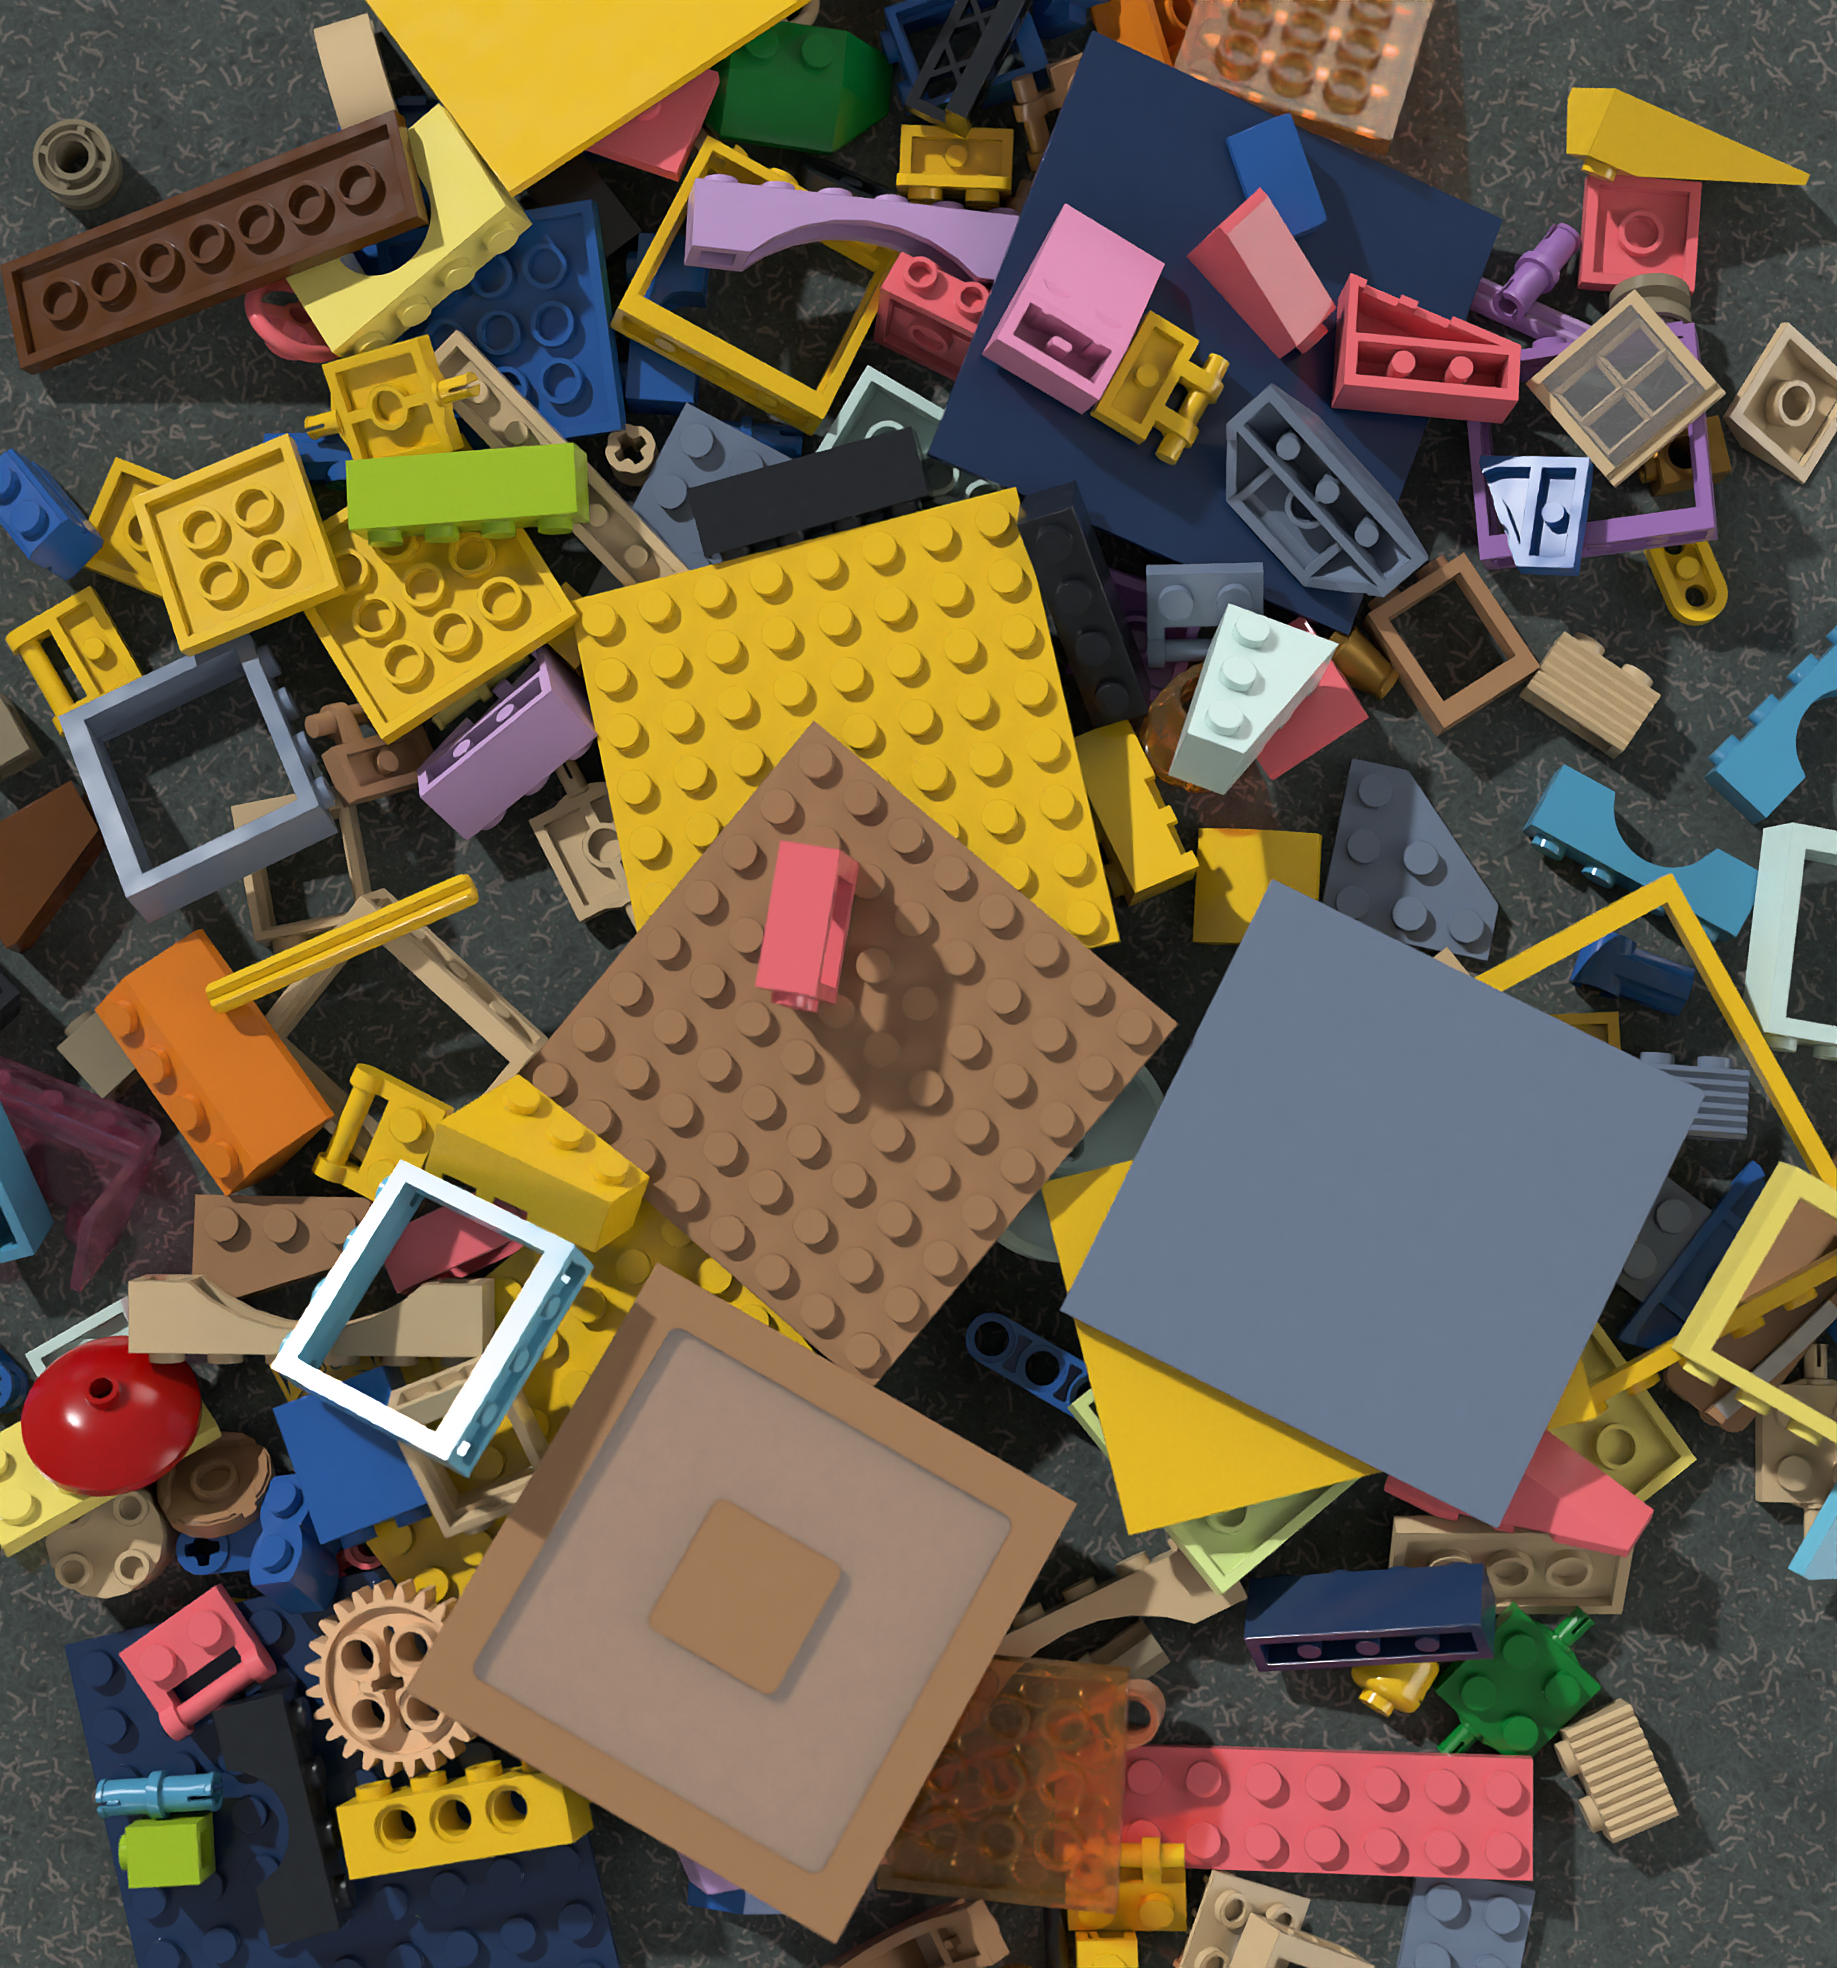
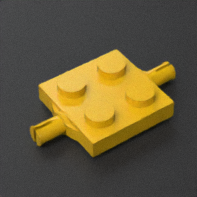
[304,334,480,460]

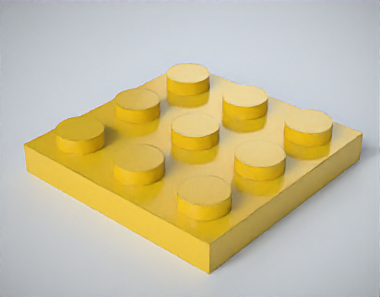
[131,433,346,657]

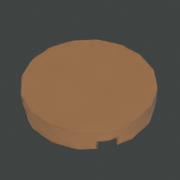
[157,1431,276,1539]

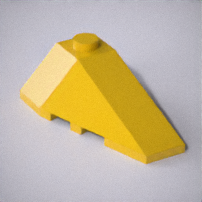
[1566,88,1810,185]

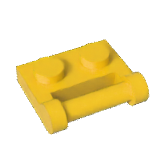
[5,586,145,737]
[312,1063,455,1201]

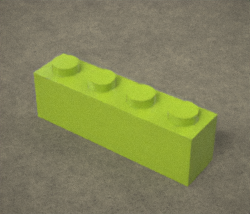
[345,442,590,547]

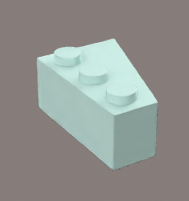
[1168,603,1338,795]

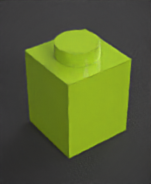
[119,1812,216,1889]

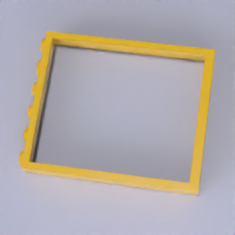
[1475,873,1837,1424]

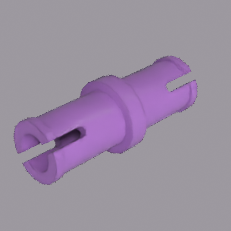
[1492,223,1581,322]

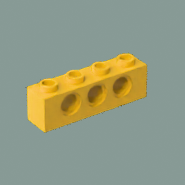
[336,1760,594,1880]

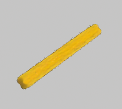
[206,874,479,1013]

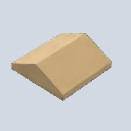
[1723,322,1837,483]

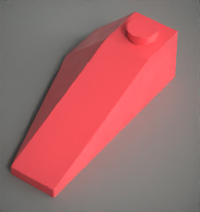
[1384,1430,1654,1558]

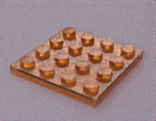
[1174,0,1434,156]
[877,1654,1131,1914]

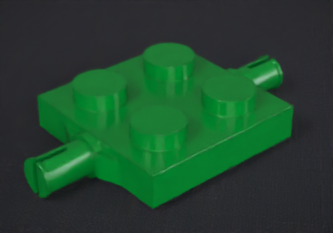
[1432,1601,1602,1757]

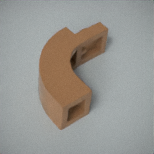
[820,1897,1010,1968]

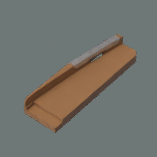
[1663,1150,1837,1432]

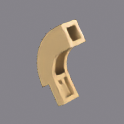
[313,13,399,130]

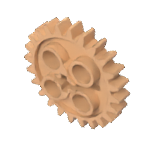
[305,1579,479,1777]

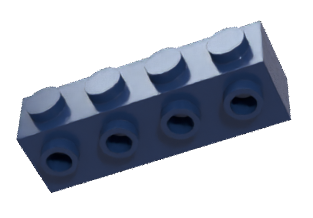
[1244,1562,1496,1672]

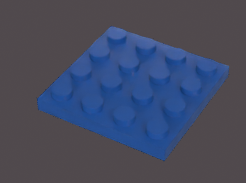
[376,199,627,450]

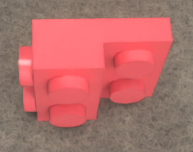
[873,251,990,381]

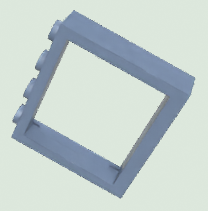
[58,633,338,923]

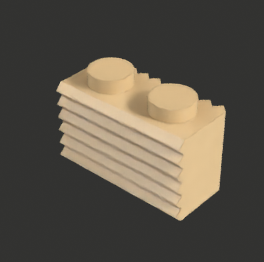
[1519,631,1661,759]
[1554,1698,1679,1844]

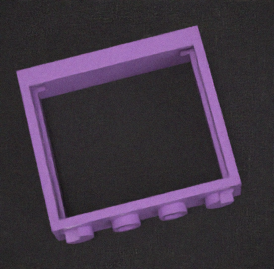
[1467,319,1718,570]

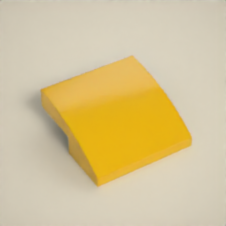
[1193,828,1322,945]

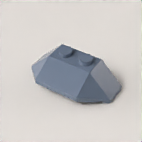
[1226,383,1429,597]

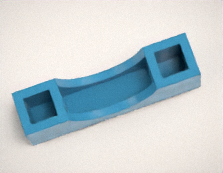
[1704,625,1837,826]
[1522,764,1758,945]

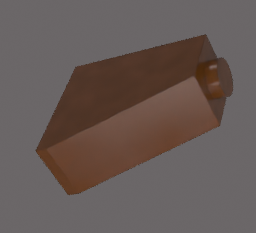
[0,780,106,954]

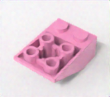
[982,203,1165,414]

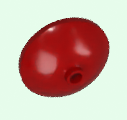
[21,1335,202,1497]

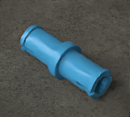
[96,1770,224,1820]

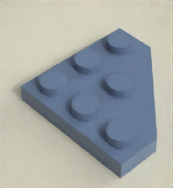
[1321,758,1499,963]

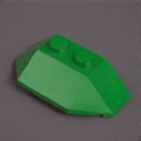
[703,21,893,156]

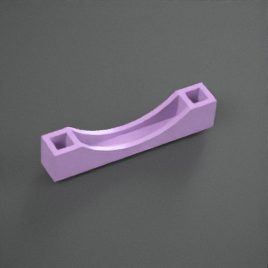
[684,174,1020,290]

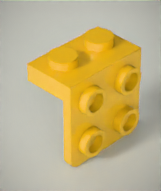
[896,125,1014,210]

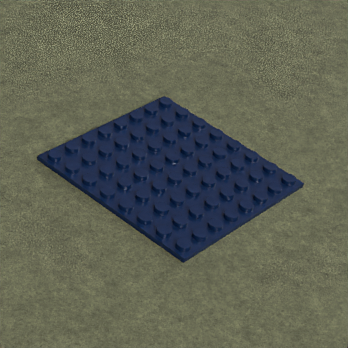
[926,31,1503,636]
[64,1566,621,1968]

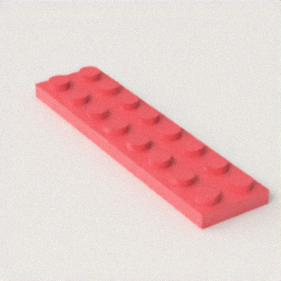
[1054,1742,1533,1881]

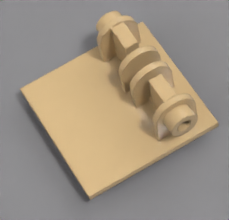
[1173,1869,1311,1968]

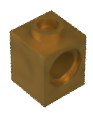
[1637,415,1732,497]

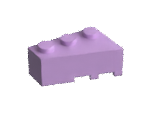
[417,644,598,841]

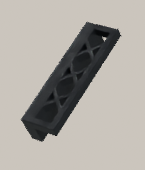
[904,0,1035,139]

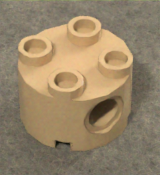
[45,1484,179,1598]

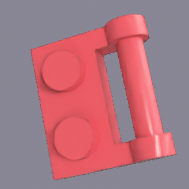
[119,1583,277,1742]

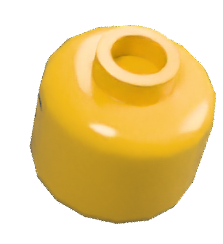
[1351,1662,1439,1717]

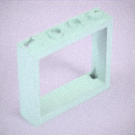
[1743,822,1837,1061]

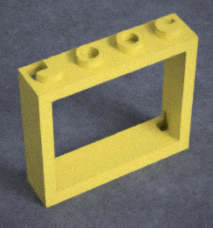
[1671,1161,1837,1447]

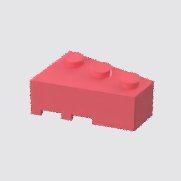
[1331,273,1521,424]

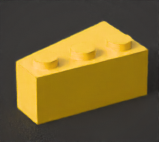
[1074,719,1200,907]
[424,1074,649,1253]

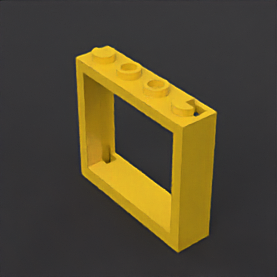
[610,135,900,436]

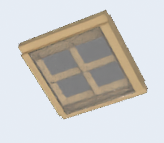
[1525,289,1726,488]

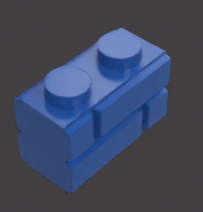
[0,448,104,581]

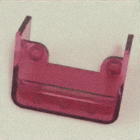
[0,1056,161,1292]

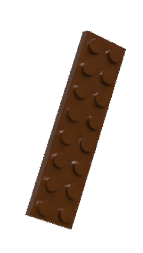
[0,110,429,375]

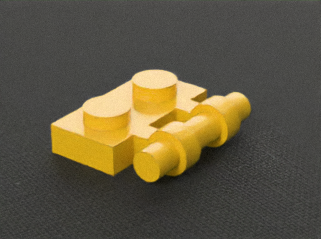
[1090,310,1230,465]
[1064,1836,1187,1931]

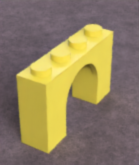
[286,103,532,358]

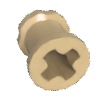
[605,424,659,486]

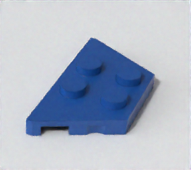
[1614,1161,1766,1349]

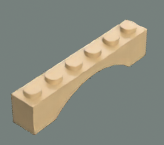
[128,1274,495,1367]
[945,1538,1248,1745]

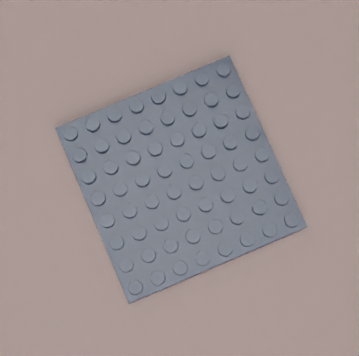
[1060,879,1707,1529]

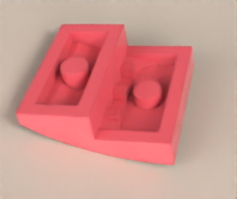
[1256,617,1369,781]

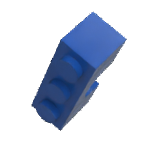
[619,233,709,416]

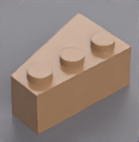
[192,1194,374,1300]

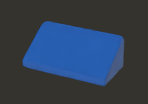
[1225,113,1327,239]

